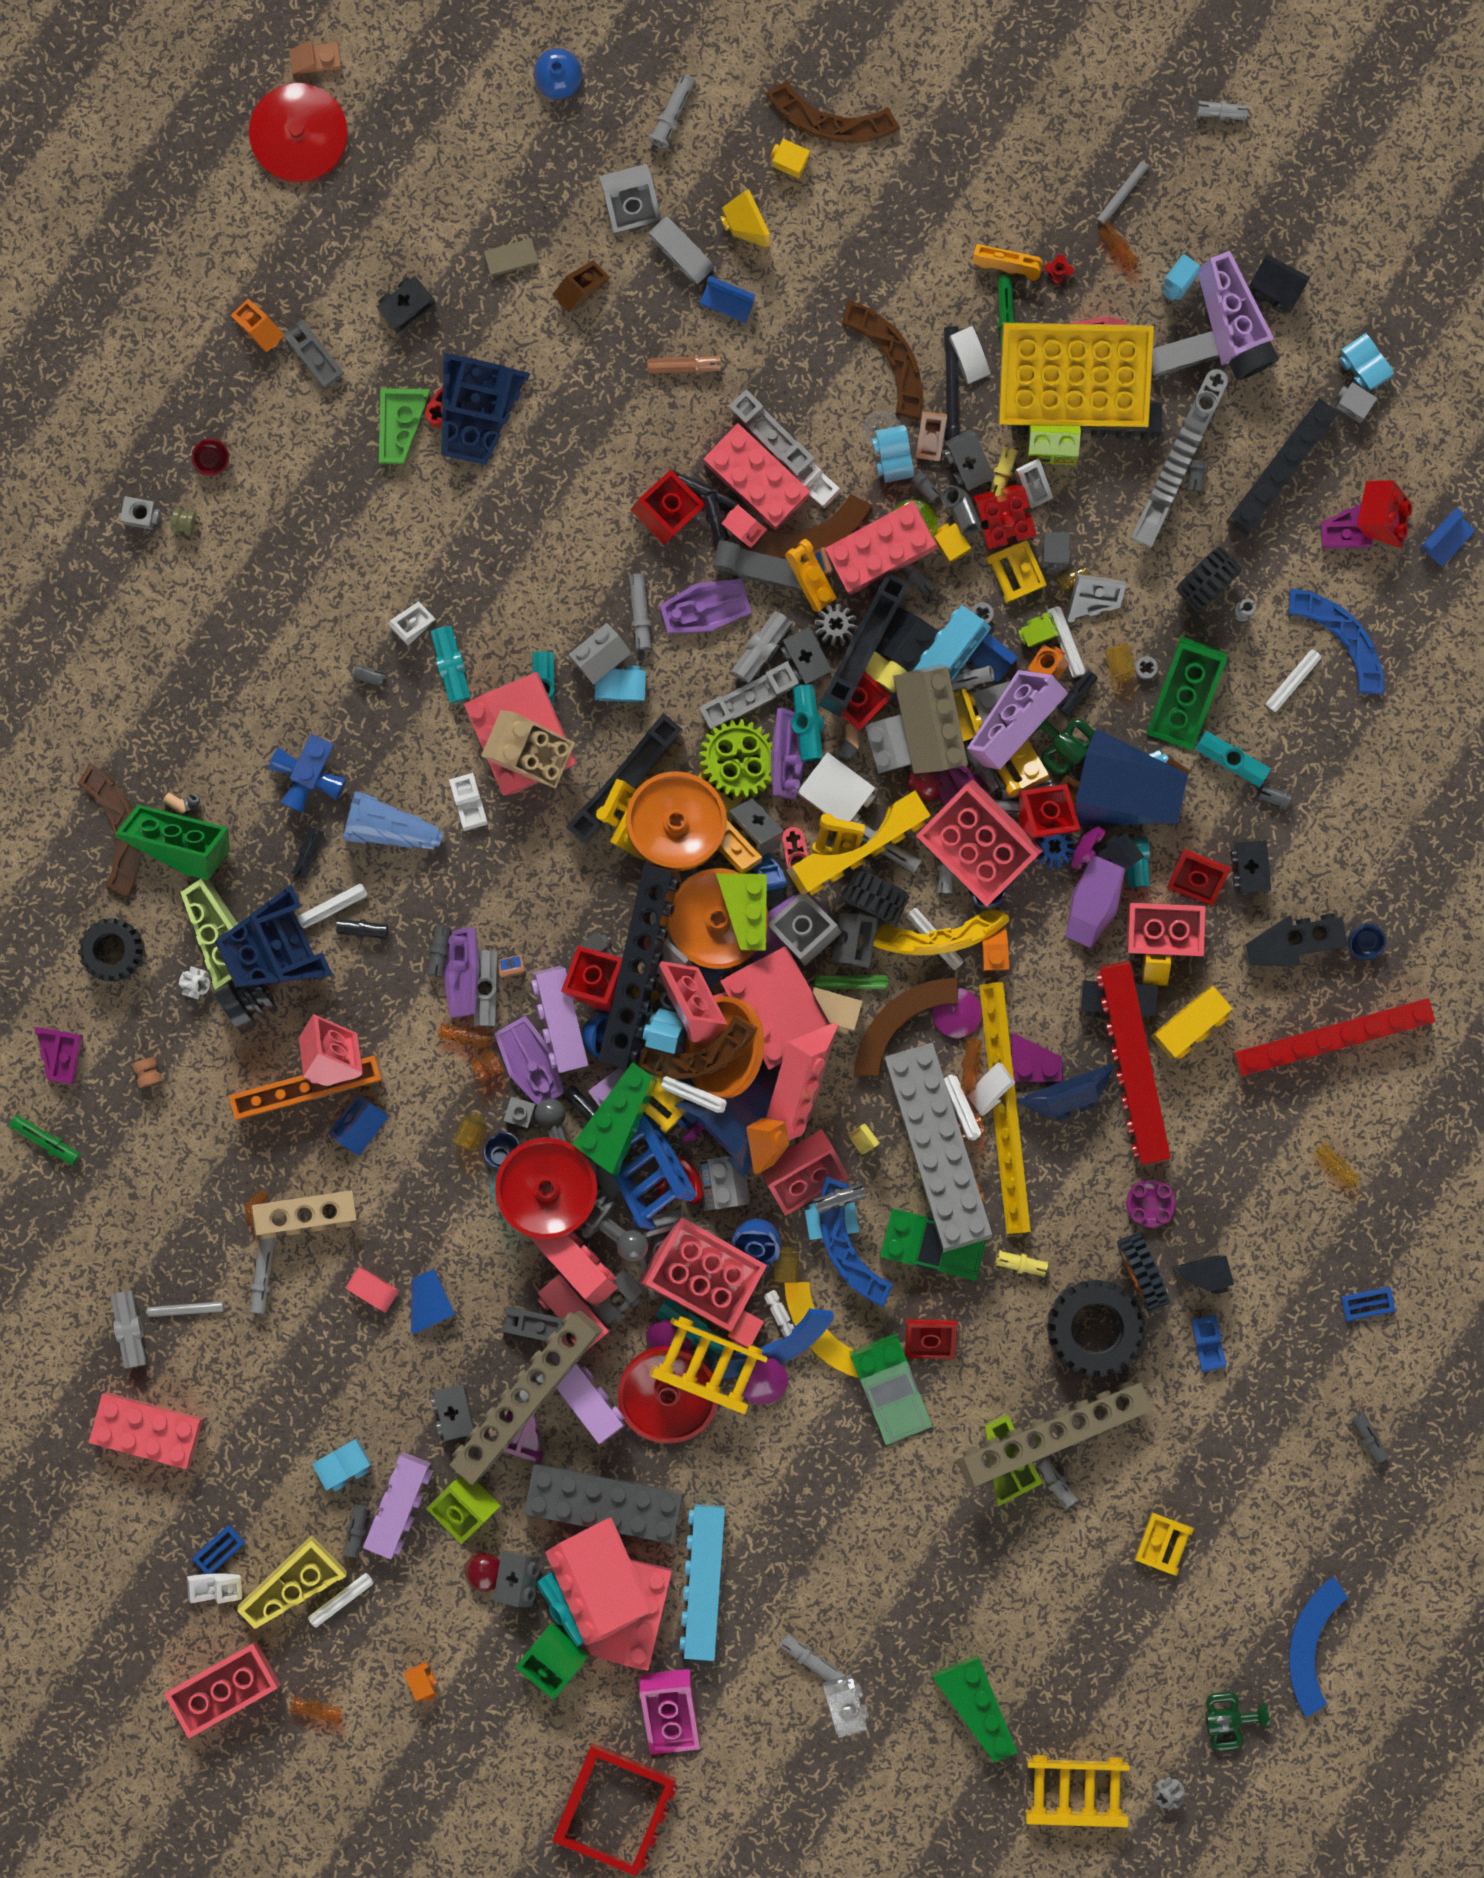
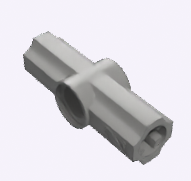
[732,611,793,684]
[474,950,498,1026]
[110,1290,147,1369]

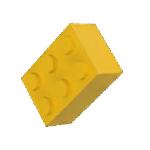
[1151,986,1233,1059]

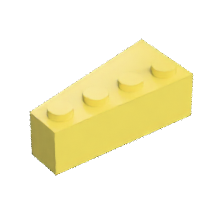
[237,1535,347,1629]

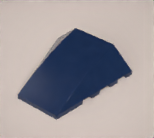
[441,352,531,465]
[1075,728,1189,826]
[215,884,333,987]
[674,1059,778,1178]

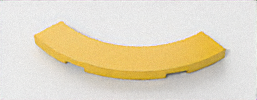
[873,908,1009,955]
[784,1282,859,1378]

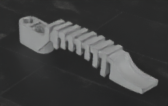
[1130,369,1228,549]

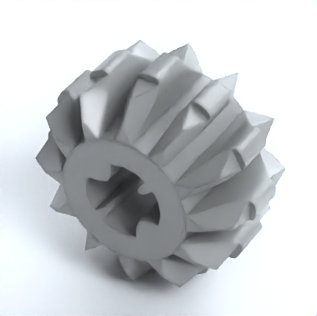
[815,604,857,647]

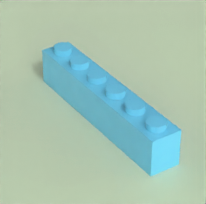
[680,1504,725,1661]

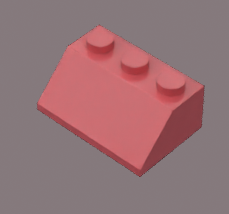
[1126,903,1206,956]
[659,961,728,1044]
[299,1014,363,1086]
[761,1129,850,1216]
[538,1273,610,1350]

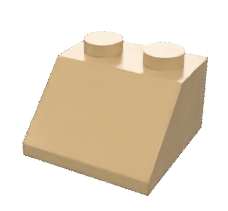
[812,987,862,1035]

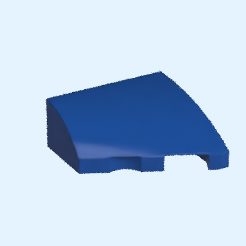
[411,1268,456,1334]

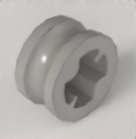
[971,602,994,624]
[1134,656,1158,680]

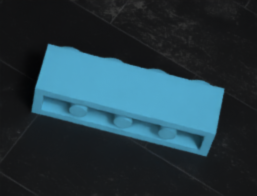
[913,605,992,682]

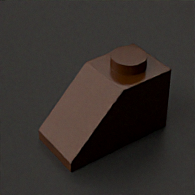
[552,260,610,312]

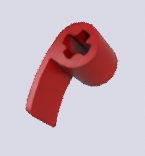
[425,386,443,428]

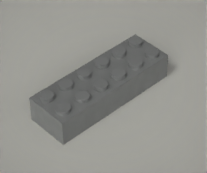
[524,1462,683,1544]

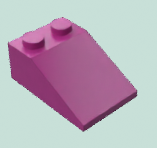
[640,1669,700,1755]

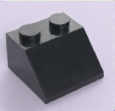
[1248,254,1311,314]
[875,607,939,672]
[1172,1254,1234,1295]

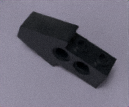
[1243,913,1348,967]

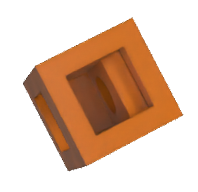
[403,1660,438,1702]

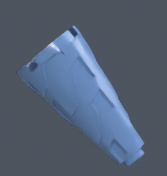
[342,791,443,849]

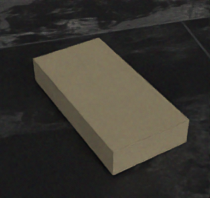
[484,238,538,277]

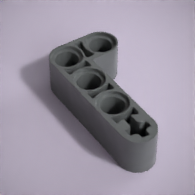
[713,541,803,592]

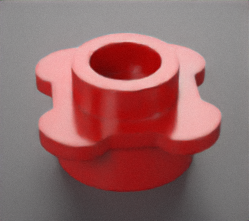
[1044,254,1074,284]

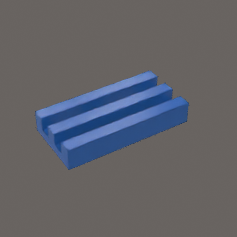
[1340,1287,1396,1321]
[191,1524,246,1574]

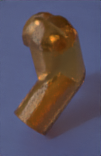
[245,1189,269,1227]

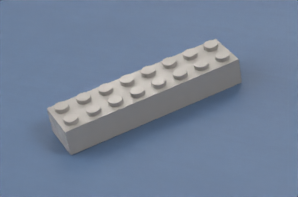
[885,1043,992,1252]

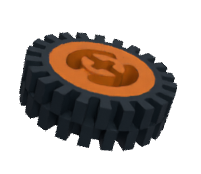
[1117,1232,1170,1313]

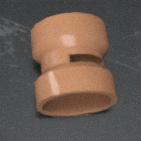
[131,1057,163,1088]

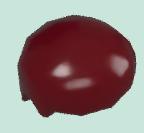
[191,438,230,476]
[906,770,940,802]
[464,1552,500,1592]

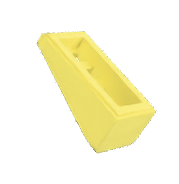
[848,1124,879,1154]

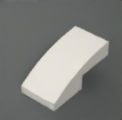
[949,326,990,385]
[788,462,841,509]
[449,773,488,831]
[968,1063,1015,1116]
[187,1574,242,1604]

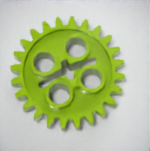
[698,719,772,800]

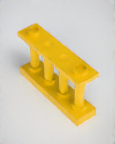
[649,1316,768,1415]
[1025,1755,1130,1827]

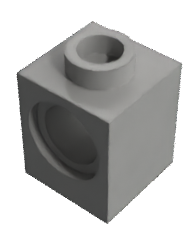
[1336,382,1377,423]
[120,496,160,530]
[504,1097,536,1128]

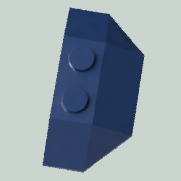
[1016,1064,1113,1121]

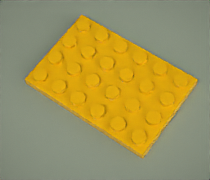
[998,323,1154,427]

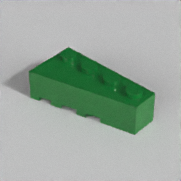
[572,1062,658,1177]
[931,1654,1018,1762]

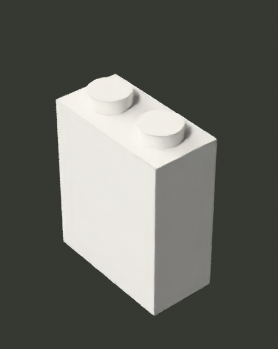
[797,752,876,823]

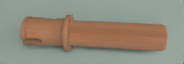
[647,354,721,374]

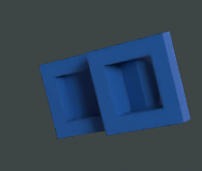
[1191,1315,1227,1373]

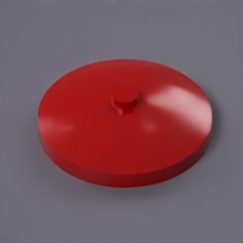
[249,83,348,183]
[495,1138,597,1240]
[618,1346,718,1443]

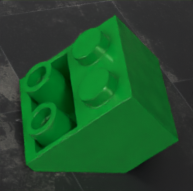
[515,1623,590,1700]

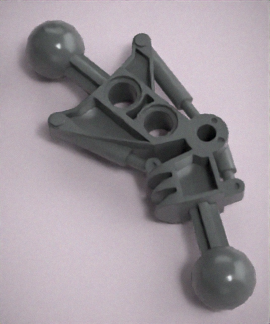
[534,1098,648,1262]

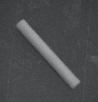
[1096,161,1149,225]
[147,1301,224,1317]

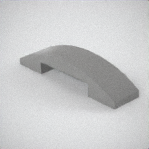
[729,389,815,476]
[699,661,799,729]

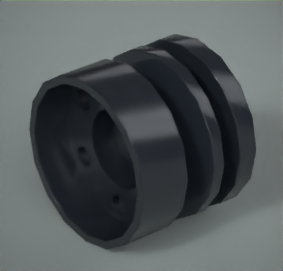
[214,982,279,1035]

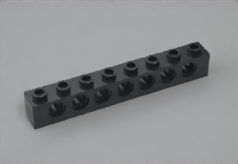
[598,865,681,1069]

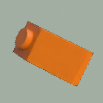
[230,299,285,352]
[981,925,1009,971]
[746,1118,789,1174]

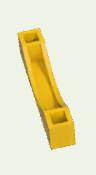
[786,791,931,896]

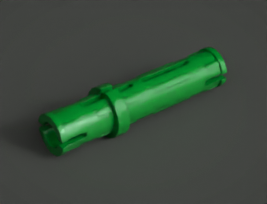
[997,275,1017,350]
[8,1114,81,1166]

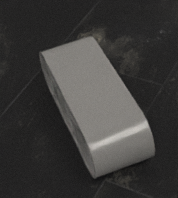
[648,216,715,285]
[1152,332,1219,377]

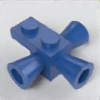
[268,734,347,813]

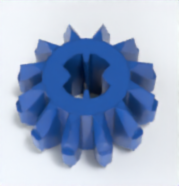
[1035,833,1075,868]

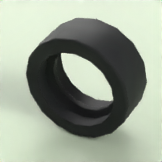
[1229,341,1279,381]

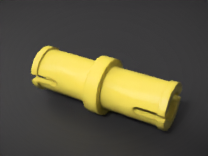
[989,446,1019,496]
[995,1250,1048,1277]

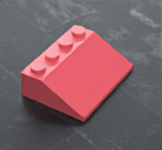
[464,672,577,796]
[916,780,1043,907]
[720,946,830,1070]
[766,1022,838,1141]
[639,1217,767,1332]
[545,1517,652,1645]
[580,1558,672,1671]

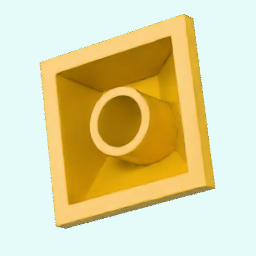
[720,189,770,247]

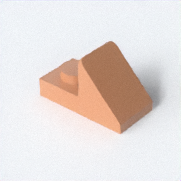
[289,40,342,75]
[915,411,947,461]

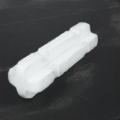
[764,1290,794,1338]

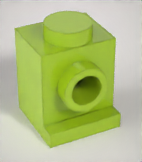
[1019,612,1060,647]

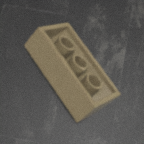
[893,664,968,774]

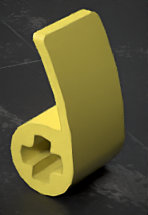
[865,651,907,694]

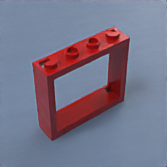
[552,1743,678,1876]

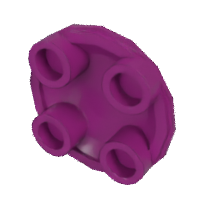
[1071,825,1105,870]
[932,988,982,1038]
[1126,1179,1176,1229]
[646,1319,693,1350]
[740,1358,788,1404]

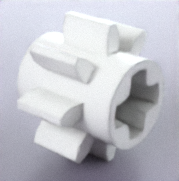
[179,967,210,999]

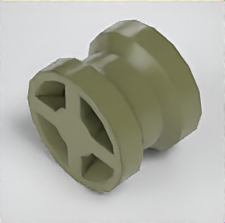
[170,507,196,536]

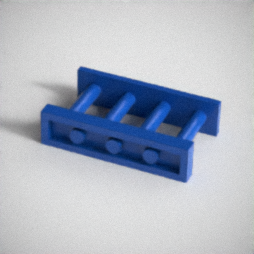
[612,1112,697,1230]

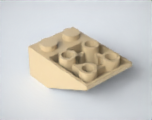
[481,710,575,789]

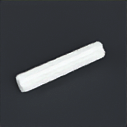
[1047,606,1086,678]
[1266,649,1321,712]
[297,884,367,929]
[907,908,963,970]
[944,1074,981,1141]
[661,1076,727,1113]
[308,1573,374,1627]

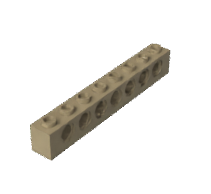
[450,1310,603,1485]
[956,1380,1153,1488]

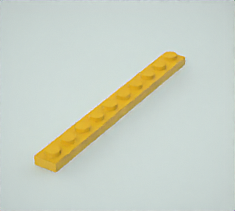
[979,982,1031,1234]

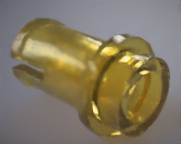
[1056,565,1090,591]

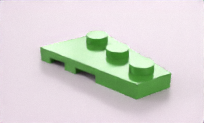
[379,388,431,464]

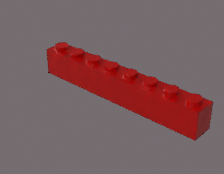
[1096,960,1171,1165]
[1232,998,1436,1077]

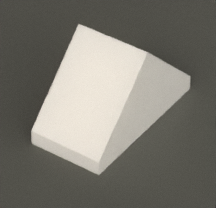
[1014,459,1053,509]
[388,602,436,646]

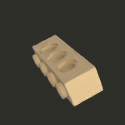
[251,1190,356,1240]

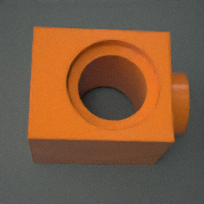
[1027,644,1069,681]

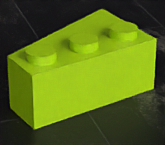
[716,873,767,951]
[984,1414,1043,1506]

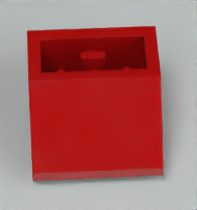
[1357,480,1413,548]

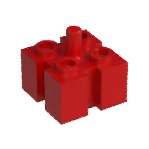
[973,484,1037,549]

